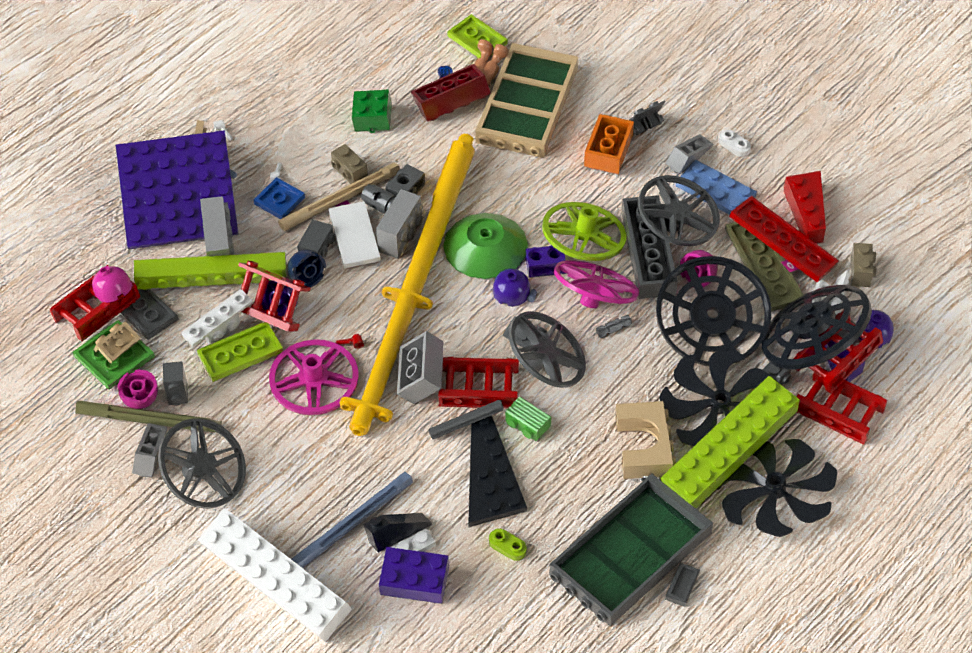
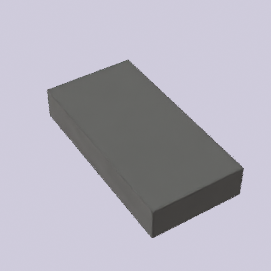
[665,562,700,607]

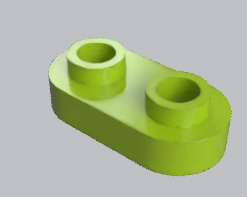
[489,529,527,561]

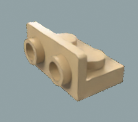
[94,321,141,363]

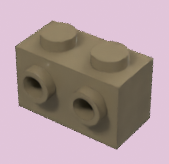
[331,144,368,184]
[851,243,877,287]

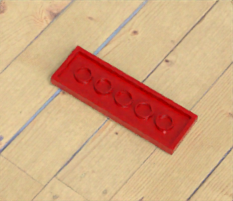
[729,196,839,282]

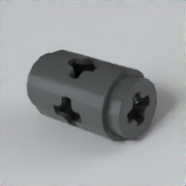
[361,184,396,214]

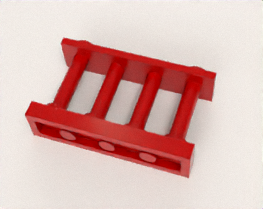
[238,260,311,332]
[49,265,140,342]
[794,310,883,394]
[438,356,519,409]
[796,370,888,445]

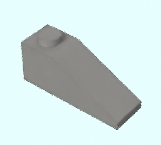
[665,134,714,174]
[132,423,167,478]

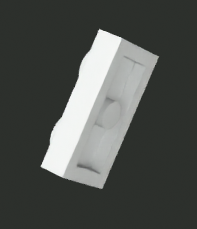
[390,528,436,552]

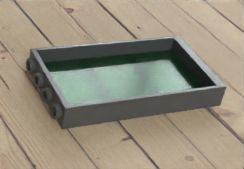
[549,474,713,627]

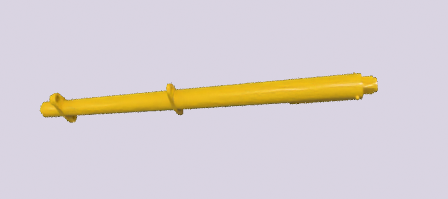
[339,133,475,436]

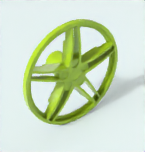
[542,202,627,261]

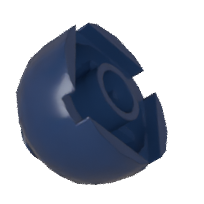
[288,249,326,288]

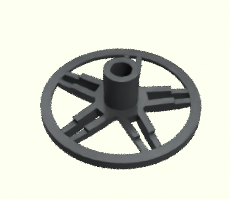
[638,175,720,246]
[509,311,586,388]
[158,418,246,509]

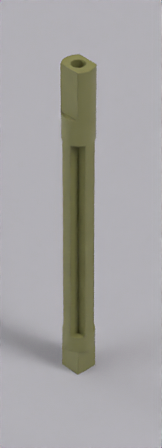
[75,400,222,433]

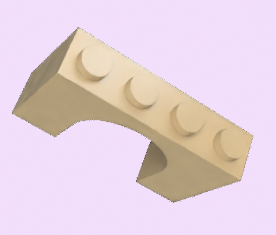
[615,401,676,479]

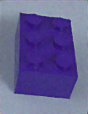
[379,547,450,604]

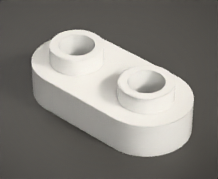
[719,130,751,157]

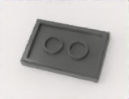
[121,289,179,340]

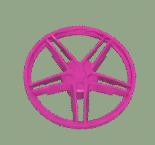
[554,260,639,309]
[269,340,359,415]

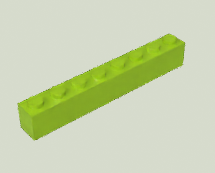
[134,252,287,290]

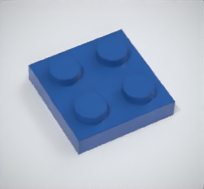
[253,177,305,219]

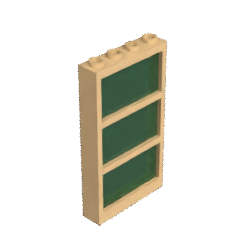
[475,43,579,158]

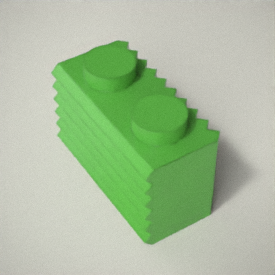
[505,396,551,441]

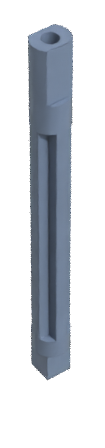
[291,472,413,568]

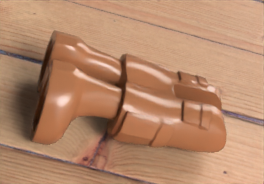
[474,40,509,86]

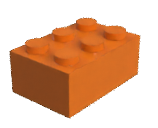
[584,114,634,174]

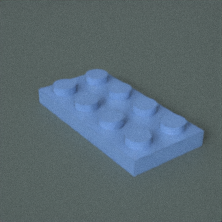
[675,160,757,215]

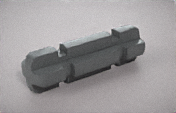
[596,315,632,338]

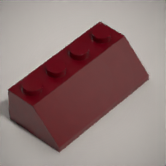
[411,64,491,122]

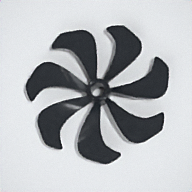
[659,349,776,446]
[717,439,837,537]

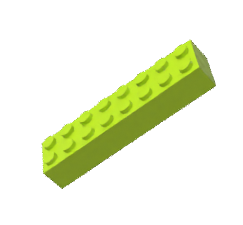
[661,376,800,508]

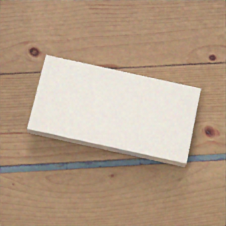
[329,201,381,269]

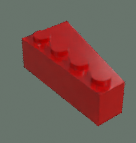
[783,171,826,244]

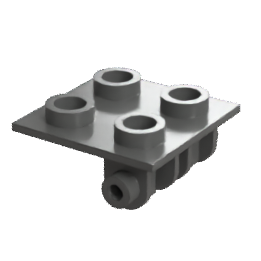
[629,100,665,135]

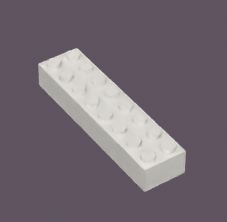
[198,508,352,642]

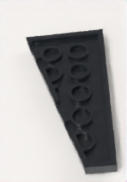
[468,416,527,527]

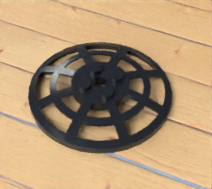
[656,256,771,366]
[762,285,872,370]

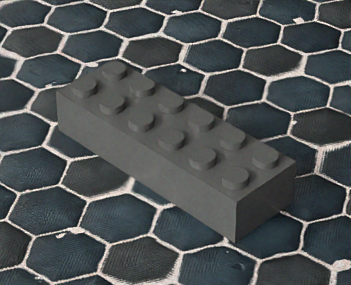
[622,195,678,299]

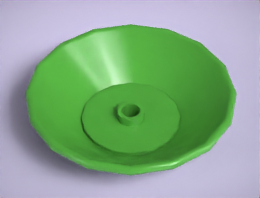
[443,213,528,279]

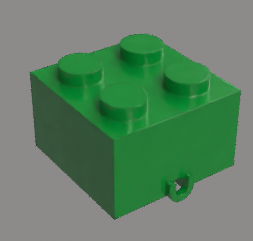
[352,89,392,133]

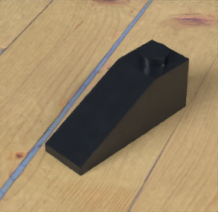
[363,513,432,553]

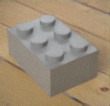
[376,189,424,259]
[200,196,234,256]
[397,331,443,404]

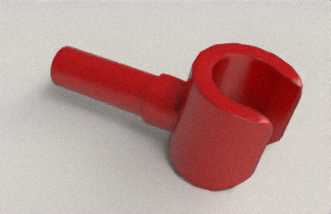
[336,334,364,349]

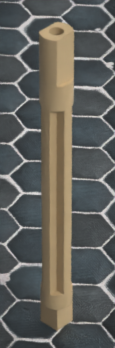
[278,162,400,231]

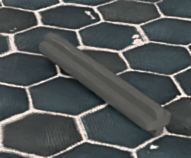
[429,400,504,439]

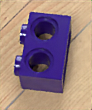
[526,245,566,278]

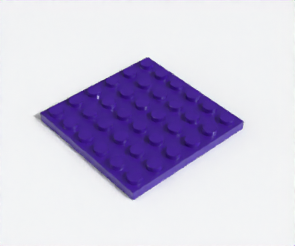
[115,130,239,250]

